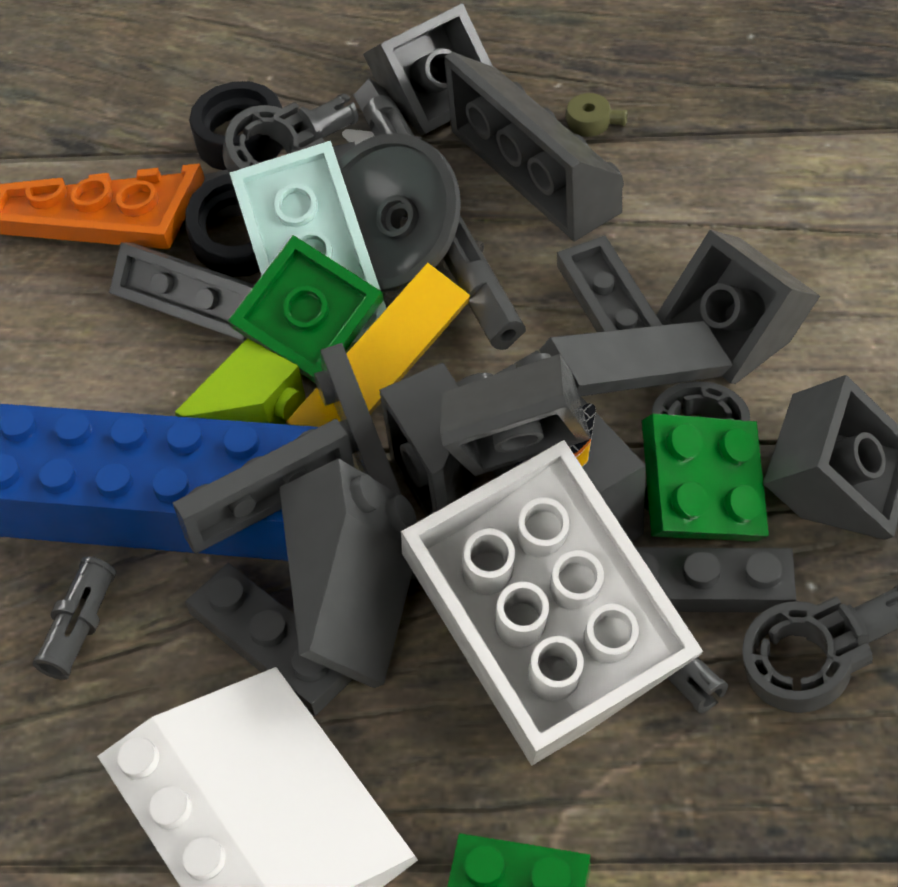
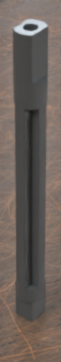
[353,78,526,350]

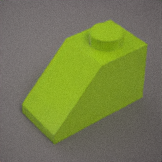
[175,338,306,424]

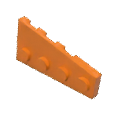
[0,163,205,250]

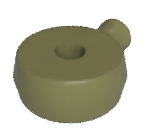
[565,93,628,137]

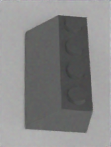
[444,52,624,242]

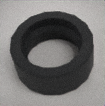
[189,81,283,170]
[186,174,260,277]

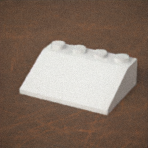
[401,440,703,766]
[97,667,418,887]

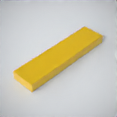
[286,263,470,427]

